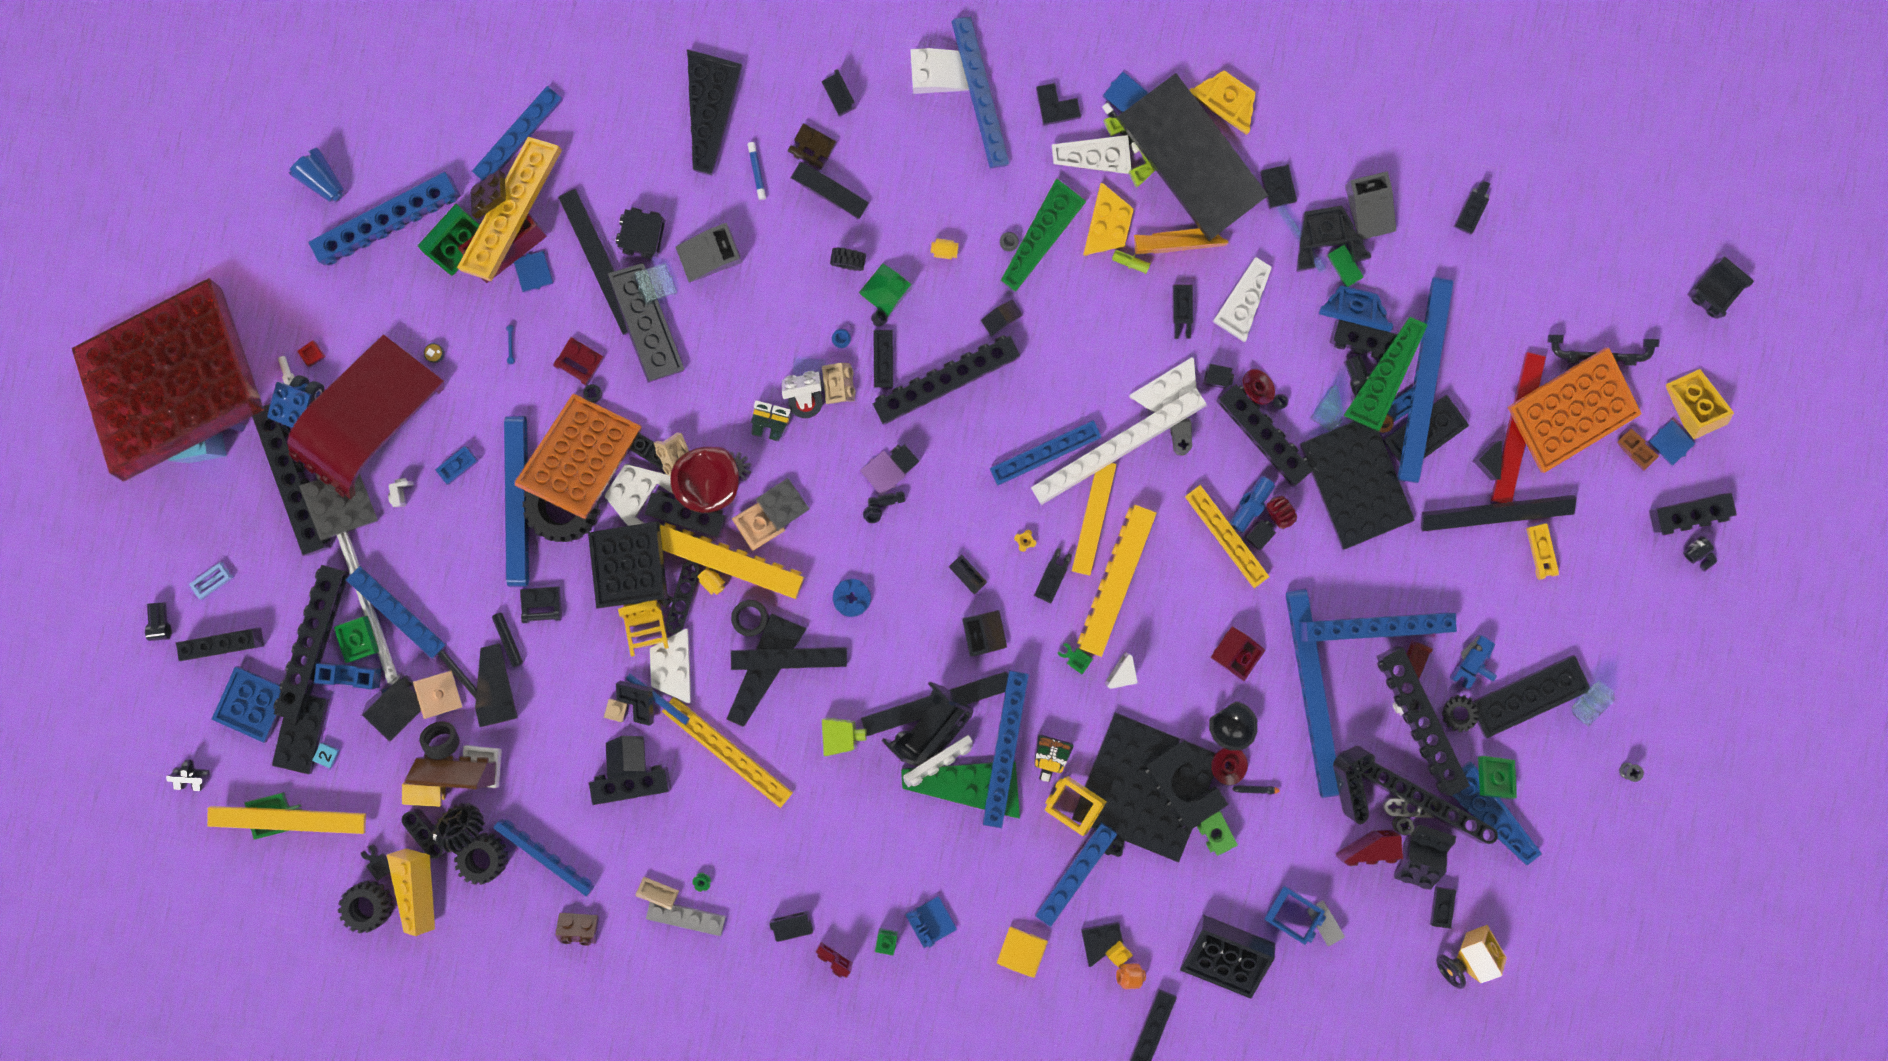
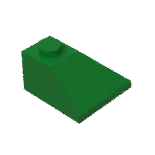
[859,263,912,317]

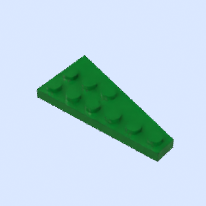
[901,761,1020,819]

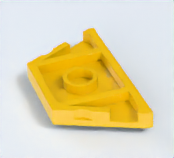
[1189,70,1256,135]
[1083,183,1133,256]

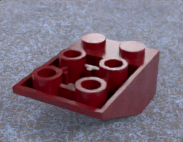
[1336,829,1403,866]

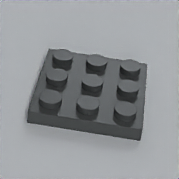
[299,473,378,541]

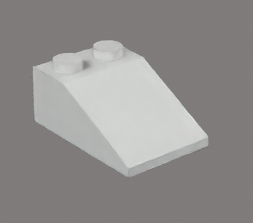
[910,48,969,94]

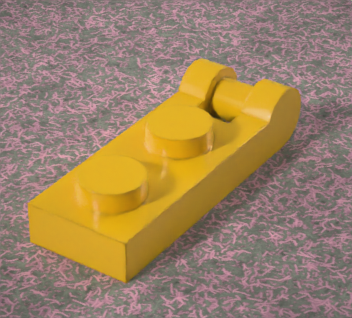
[1526,523,1559,580]

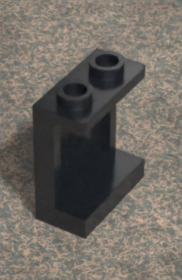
[1687,256,1754,319]

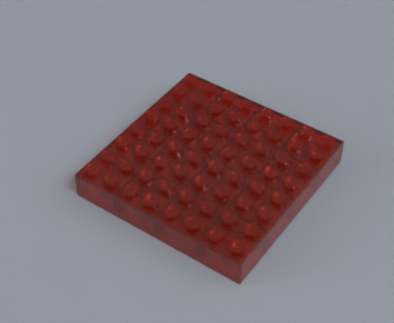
[71,278,264,482]

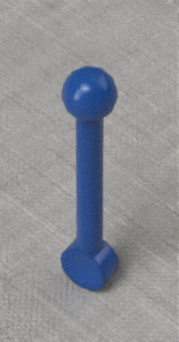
[506,324,515,365]

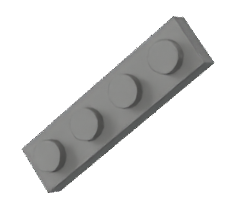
[646,902,726,936]

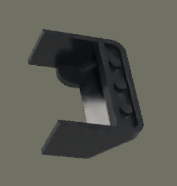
[882,681,973,766]

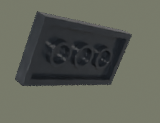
[1383,395,1469,463]
[272,693,329,774]

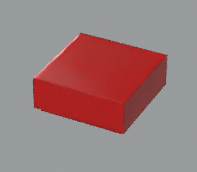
[297,340,326,367]

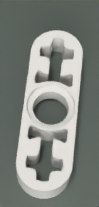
[1383,797,1438,818]

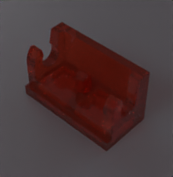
[1406,641,1433,679]

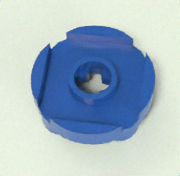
[833,579,871,617]

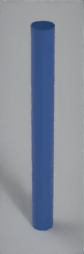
[626,674,690,725]

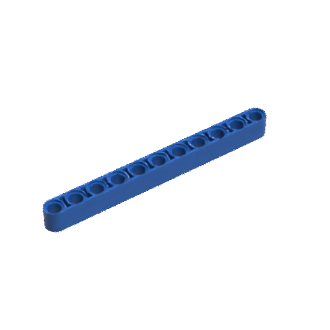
[1398,277,1453,483]
[1286,589,1339,798]

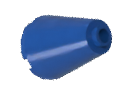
[288,148,344,202]

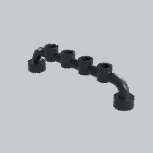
[1547,335,1660,366]

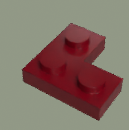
[815,942,853,979]

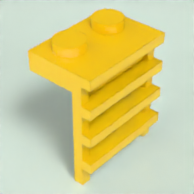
[618,600,669,657]

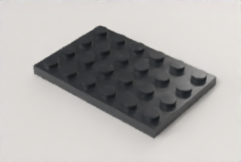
[1300,421,1415,550]

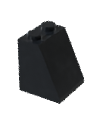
[362,673,421,742]

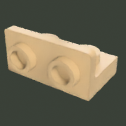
[822,363,856,404]
[654,432,689,475]

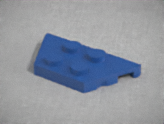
[1318,285,1393,332]

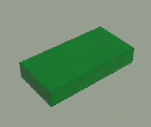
[1327,245,1364,287]

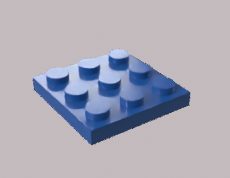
[211,666,281,743]

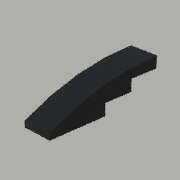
[790,161,869,219]

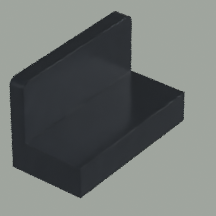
[821,69,856,117]
[769,911,813,942]

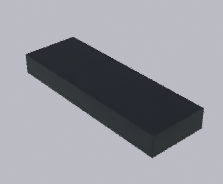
[873,330,893,388]

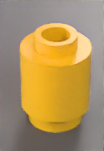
[930,238,959,260]
[697,567,726,595]

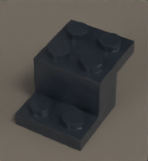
[1394,825,1456,890]

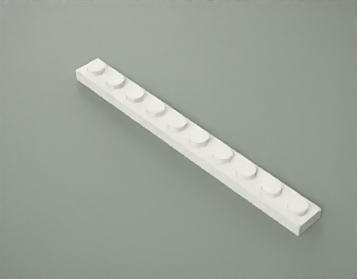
[1031,388,1207,505]

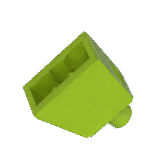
[822,718,867,756]

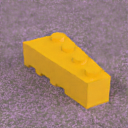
[387,848,435,936]

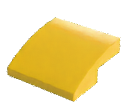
[997,927,1048,978]

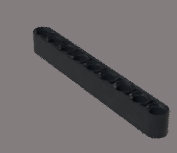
[1338,750,1498,844]

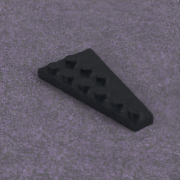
[687,49,743,176]

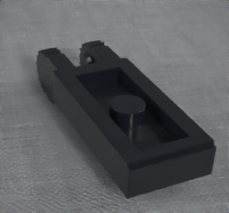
[1172,285,1193,339]
[1033,548,1072,604]

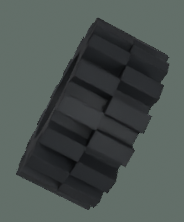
[830,247,866,271]
[1442,695,1479,732]

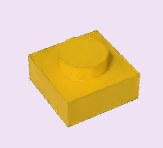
[1105,941,1133,968]

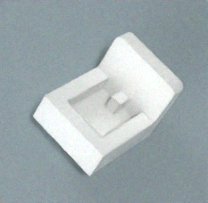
[388,478,414,508]

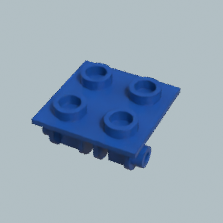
[905,896,957,948]

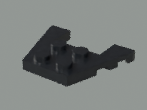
[1296,205,1371,272]

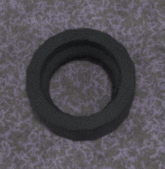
[731,600,769,636]
[419,721,460,759]

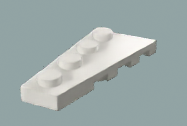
[1213,257,1272,343]

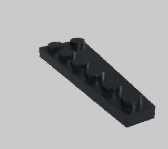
[726,613,807,727]

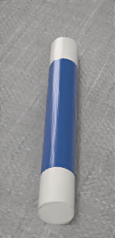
[748,142,766,200]

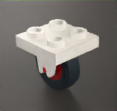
[782,371,823,418]

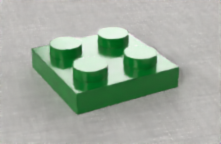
[334,615,380,663]
[1478,756,1517,799]

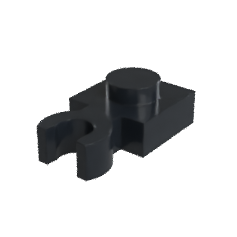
[361,844,390,881]

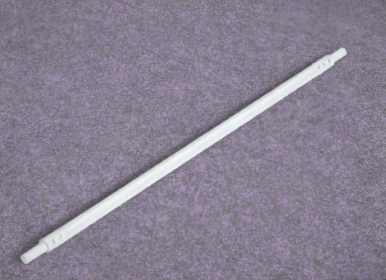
[278,356,397,683]

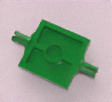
[245,792,302,840]

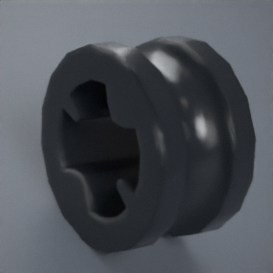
[583,384,602,402]

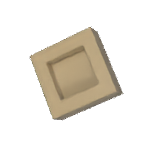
[604,699,628,722]

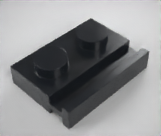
[1260,164,1297,209]

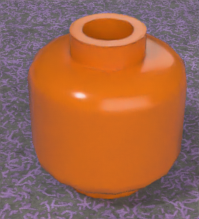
[1116,963,1146,989]

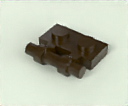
[788,123,837,170]

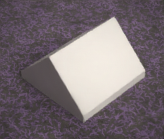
[1104,652,1138,689]

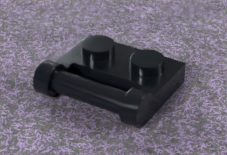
[520,586,562,624]

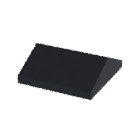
[606,736,646,779]

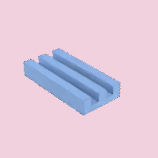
[189,562,234,600]

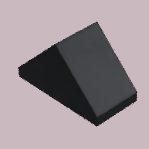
[981,299,1023,336]
[1473,441,1502,480]

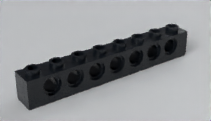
[872,335,1020,425]
[250,404,331,556]
[273,565,349,720]
[1376,646,1470,796]

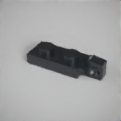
[1453,180,1490,235]

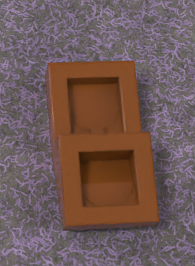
[1617,428,1659,471]

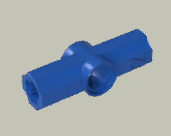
[1229,476,1275,533]

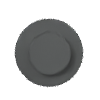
[1000,232,1019,252]

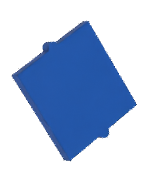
[1103,72,1148,112]
[514,251,553,292]
[1648,420,1695,466]

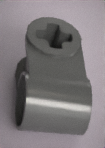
[1170,418,1192,456]

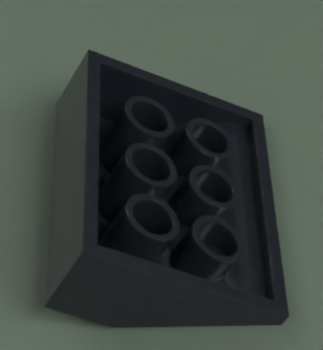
[1180,914,1275,999]

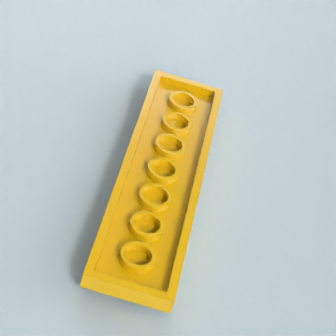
[457,137,562,282]

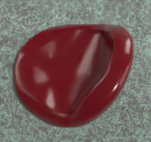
[670,446,739,513]

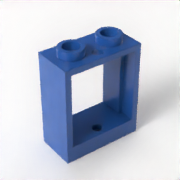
[1264,885,1326,945]

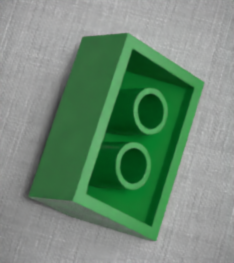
[417,204,480,276]

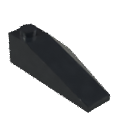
[475,643,518,727]

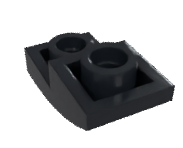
[630,432,663,470]

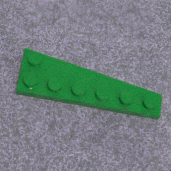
[1001,178,1086,293]

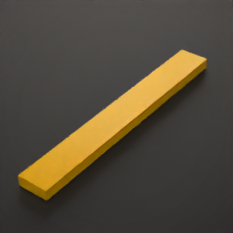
[662,697,793,808]
[207,806,366,834]

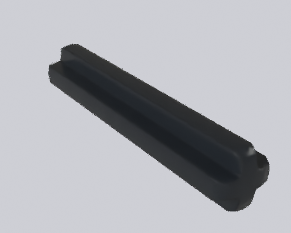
[492,612,523,667]

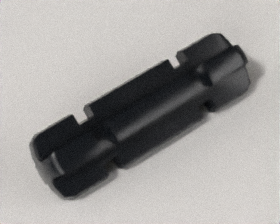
[868,491,906,507]

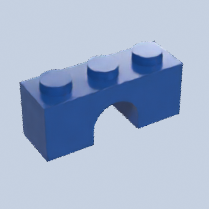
[314,662,382,689]

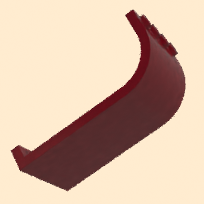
[287,334,444,500]

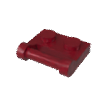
[553,337,605,386]

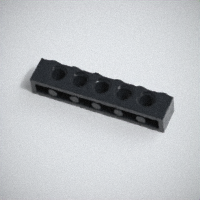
[1216,384,1313,486]

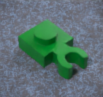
[1057,643,1093,674]

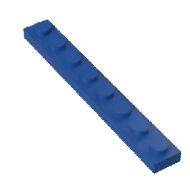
[951,17,1010,168]

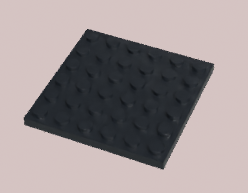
[1072,712,1216,863]

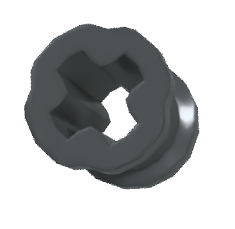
[1619,762,1644,782]
[1392,816,1414,836]

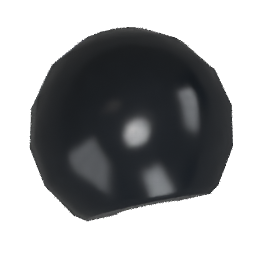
[1209,701,1258,751]

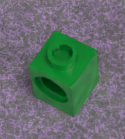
[875,928,898,956]

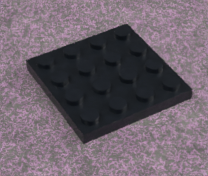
[588,521,668,609]

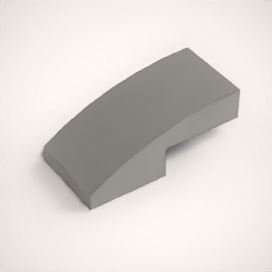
[1306,900,1345,947]

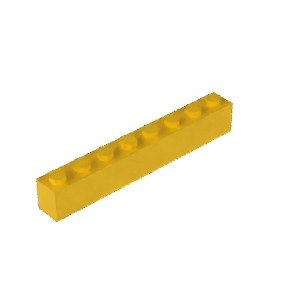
[1077,505,1157,657]
[660,522,805,599]

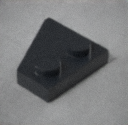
[1081,922,1123,967]

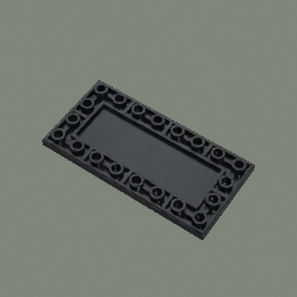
[1116,73,1269,241]

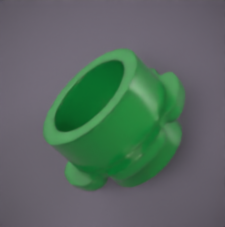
[692,873,711,892]

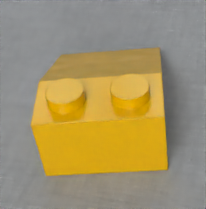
[1665,369,1734,440]

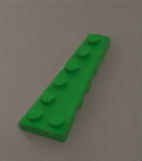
[1343,317,1428,431]

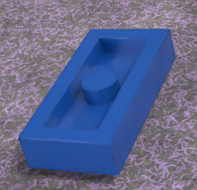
[435,446,479,485]

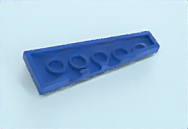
[1452,761,1542,865]

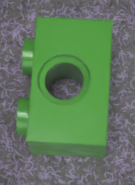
[1197,811,1238,856]

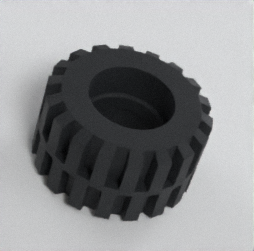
[454,833,508,885]
[338,880,394,933]

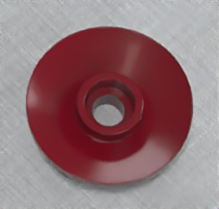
[1243,369,1275,405]
[1212,748,1248,785]

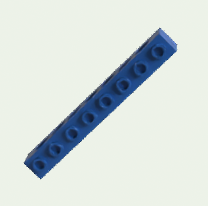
[308,172,461,266]
[1299,613,1457,642]
[982,670,1029,828]

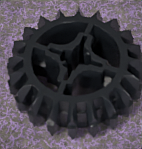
[432,803,485,853]

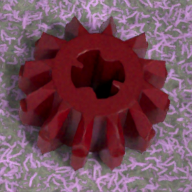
[1267,496,1297,529]

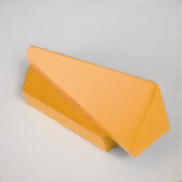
[1134,228,1228,254]

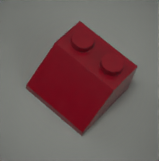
[1210,626,1266,681]

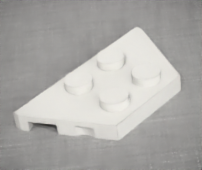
[1129,357,1196,413]
[650,629,691,703]

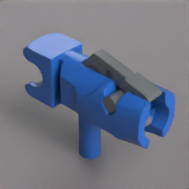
[1450,635,1497,689]

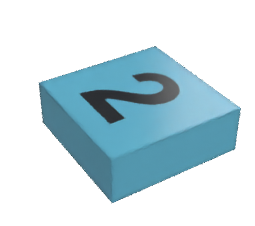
[312,742,340,768]

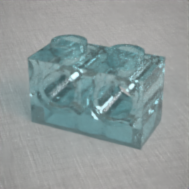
[1572,680,1615,727]

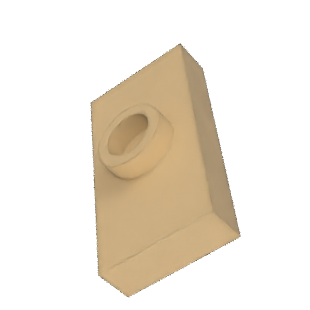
[635,877,679,910]

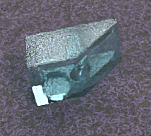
[1310,385,1344,431]

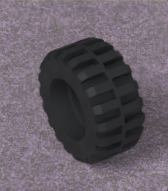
[522,491,601,542]

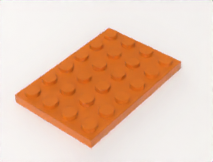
[1507,348,1642,473]
[515,393,642,519]

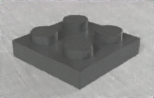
[756,478,809,531]

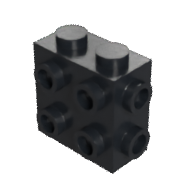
[616,207,666,259]

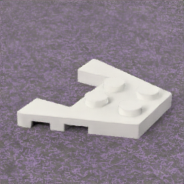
[604,464,673,526]

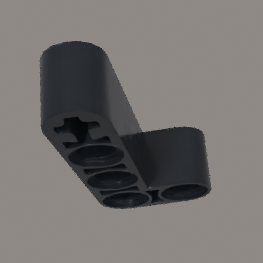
[1333,746,1375,824]

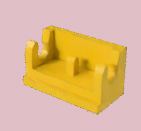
[402,781,446,807]

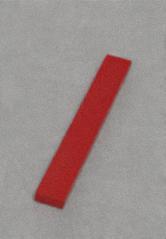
[1491,352,1546,503]

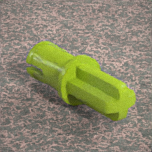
[1112,250,1151,274]

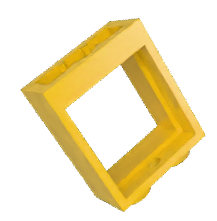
[1045,776,1107,836]

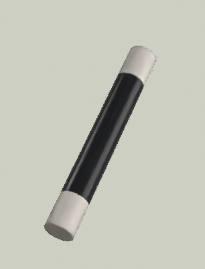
[1102,103,1139,154]

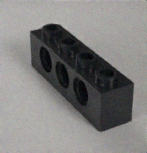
[1329,319,1397,360]
[645,490,727,538]
[1649,493,1737,535]
[176,628,264,661]
[588,765,672,805]

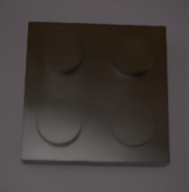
[471,170,506,219]

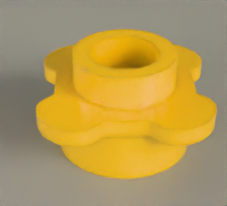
[1014,530,1036,552]

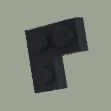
[1036,83,1081,126]
[616,680,654,726]

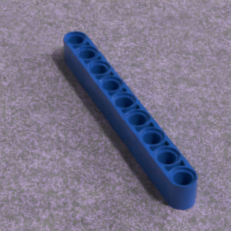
[504,416,529,587]

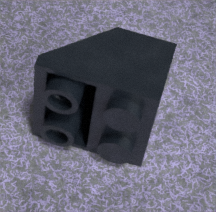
[962,610,1007,657]

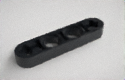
[666,561,700,633]

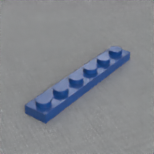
[472,86,563,181]
[989,420,1102,486]
[346,566,446,659]
[493,819,594,897]
[1035,822,1117,927]

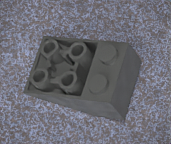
[1345,171,1396,240]
[676,223,743,283]

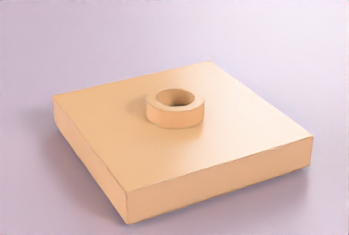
[732,503,785,551]
[413,671,462,719]

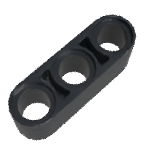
[402,809,446,859]

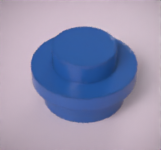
[832,329,851,348]

